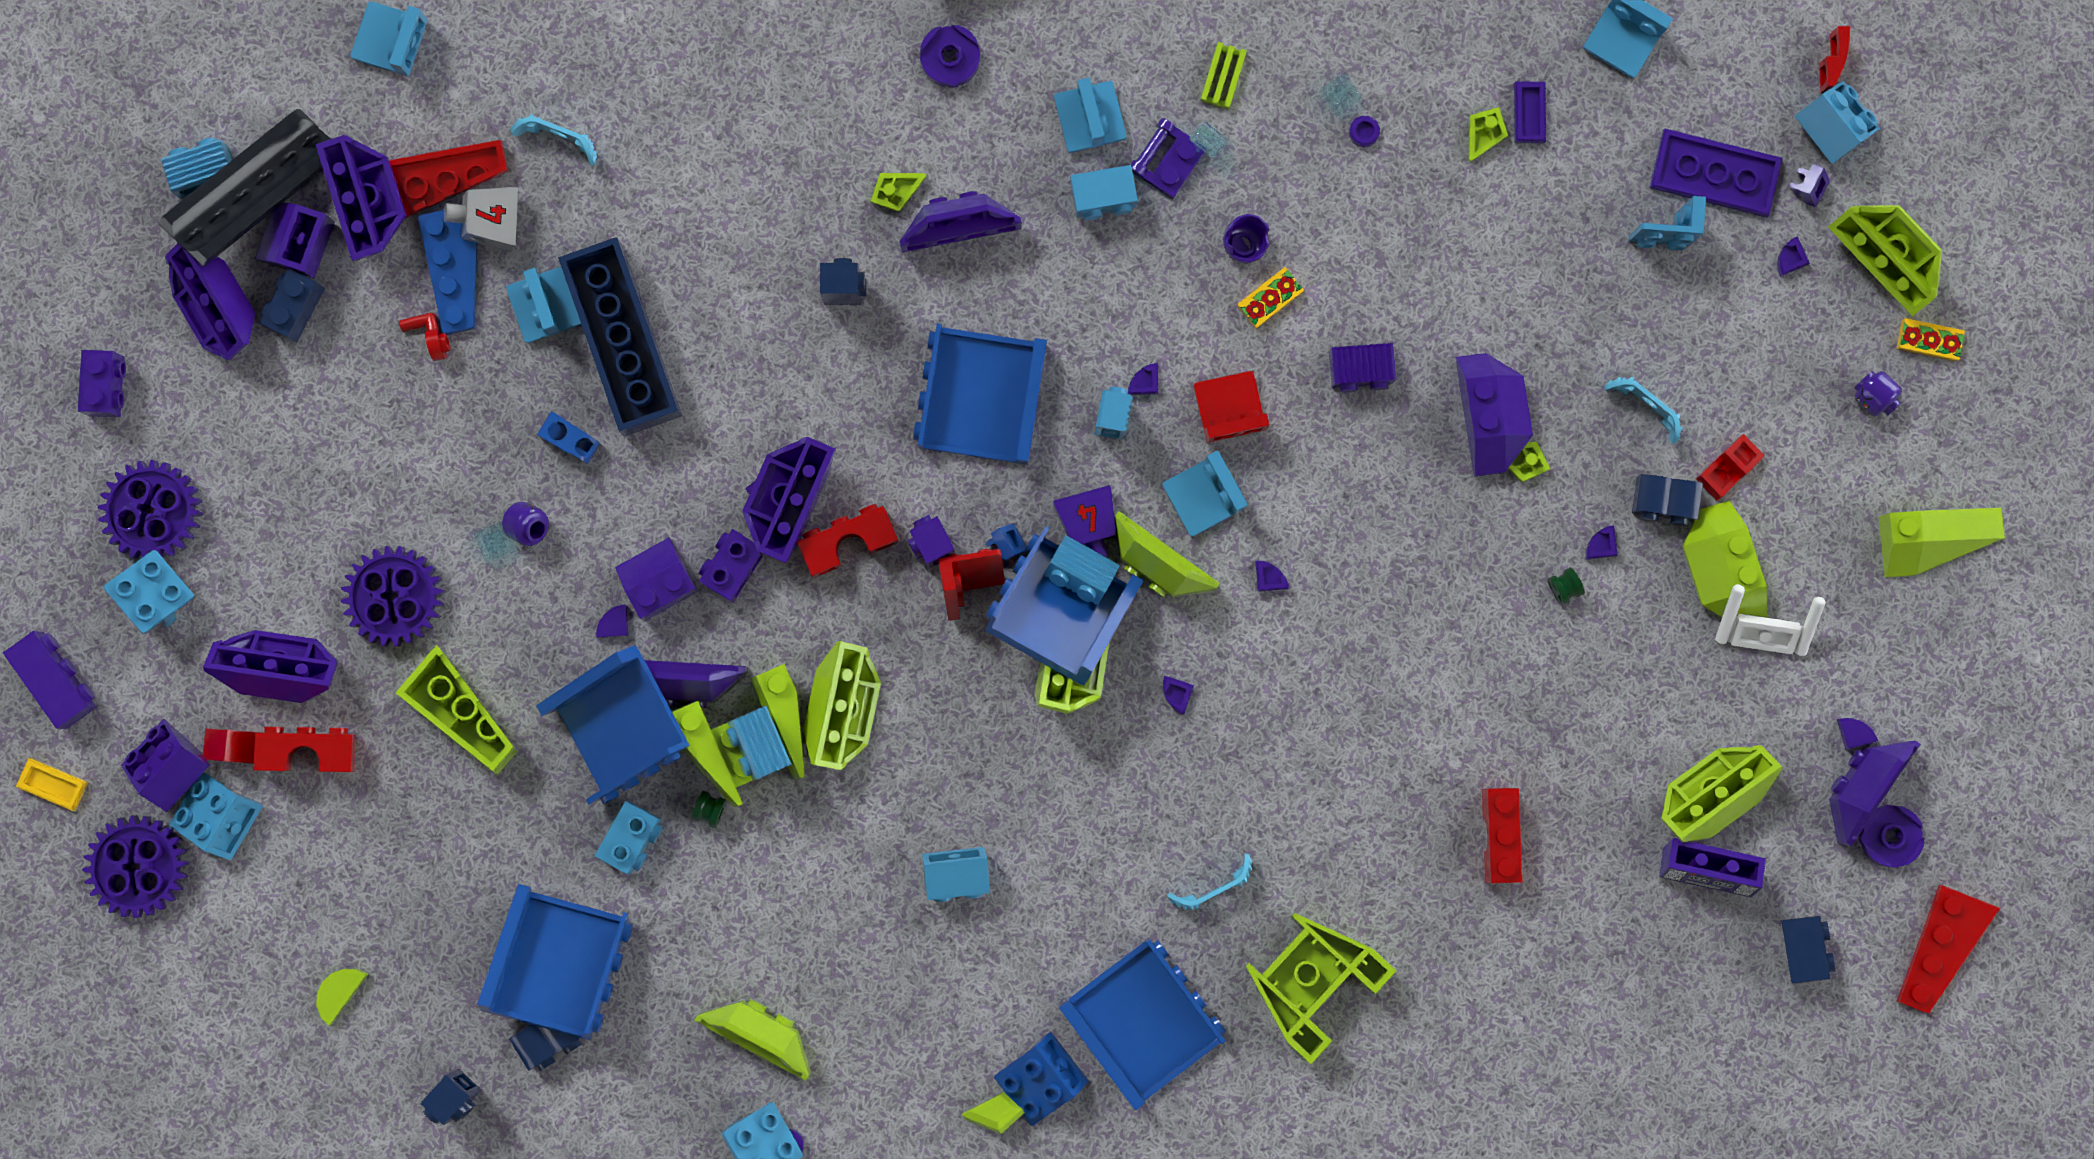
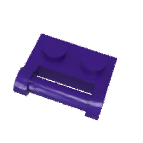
[1130,118,1207,199]

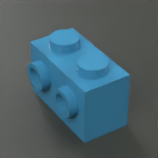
[1070,165,1138,220]
[595,801,663,874]
[922,847,990,902]

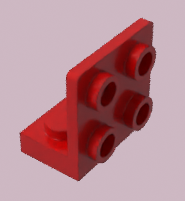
[1193,371,1270,444]
[939,549,1005,621]

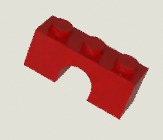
[798,504,899,578]
[254,726,356,772]
[1482,788,1523,883]

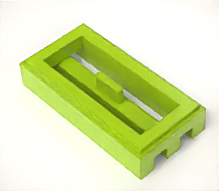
[1200,42,1247,110]

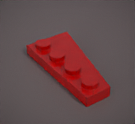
[389,139,508,219]
[1897,885,2001,1014]

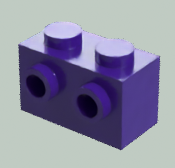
[77,350,126,418]
[907,515,956,569]
[698,529,764,603]

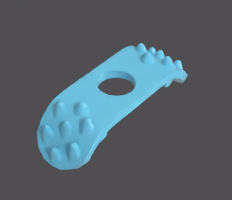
[510,114,597,166]
[1604,377,1683,444]
[1167,853,1252,910]

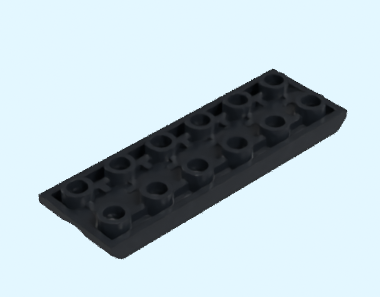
[158,109,331,268]

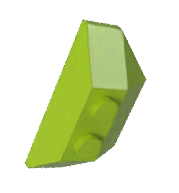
[1828,205,1942,316]
[1682,501,1768,618]
[1114,511,1220,598]
[803,641,881,770]
[1035,643,1109,714]
[1661,745,1783,842]
[694,998,811,1081]

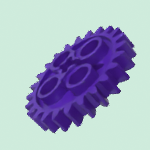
[97,460,203,559]
[341,546,445,647]
[82,815,189,918]

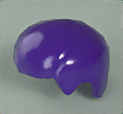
[1223,214,1269,264]

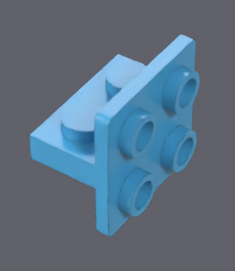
[1054,77,1127,153]
[506,267,581,343]
[104,550,194,634]
[722,1102,803,1159]

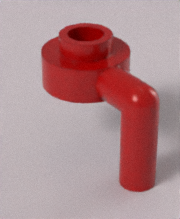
[399,312,451,361]

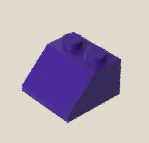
[615,537,699,621]

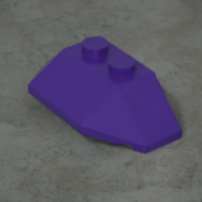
[316,135,406,262]
[899,191,1022,253]
[165,243,256,360]
[1456,353,1533,477]
[742,436,836,563]
[203,630,338,703]
[644,660,748,708]
[1829,741,1921,847]

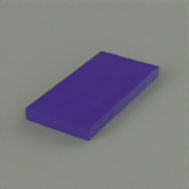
[1649,128,1783,218]

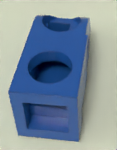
[537,411,600,464]

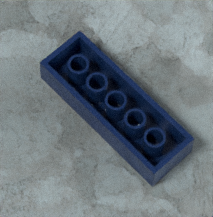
[558,237,683,437]

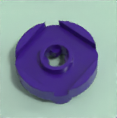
[920,25,980,88]
[1858,805,1924,867]

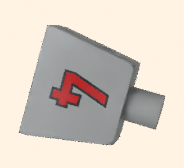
[444,187,518,251]

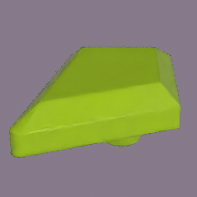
[1468,107,1508,162]
[870,173,926,212]
[1508,441,1550,483]
[962,1092,1024,1134]

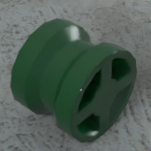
[1547,567,1585,606]
[691,790,727,828]

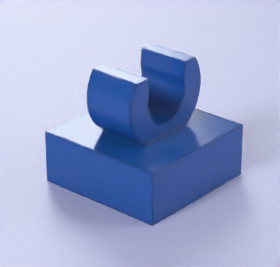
[986,523,1027,561]

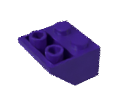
[255,203,335,279]
[121,719,210,812]

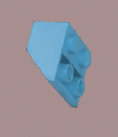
[1795,81,1880,164]

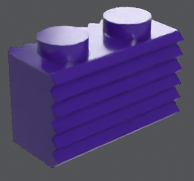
[1329,343,1396,393]

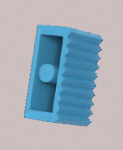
[161,138,232,199]
[1094,386,1133,440]
[1044,535,1120,604]
[726,706,791,780]

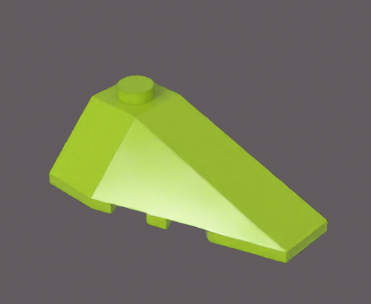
[1879,508,2005,578]

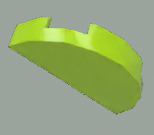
[316,969,368,1026]

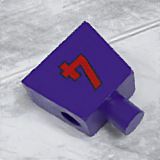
[1053,485,1116,558]

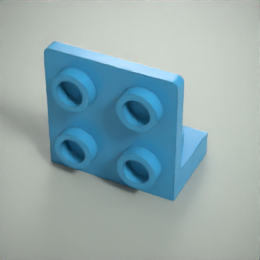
[1583,0,1673,79]
[350,1,428,77]
[1629,196,1706,250]
[1162,450,1248,537]
[170,772,263,860]

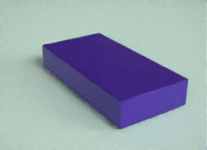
[1514,81,1546,143]

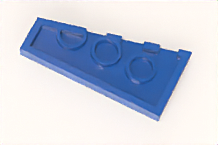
[418,210,478,335]

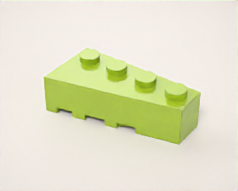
[395,645,518,776]

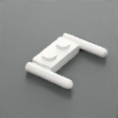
[1715,585,1826,656]

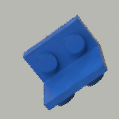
[994,1031,1089,1126]

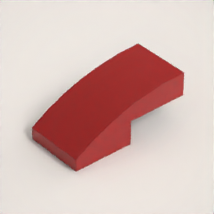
[1819,26,1850,93]
[1696,433,1765,501]

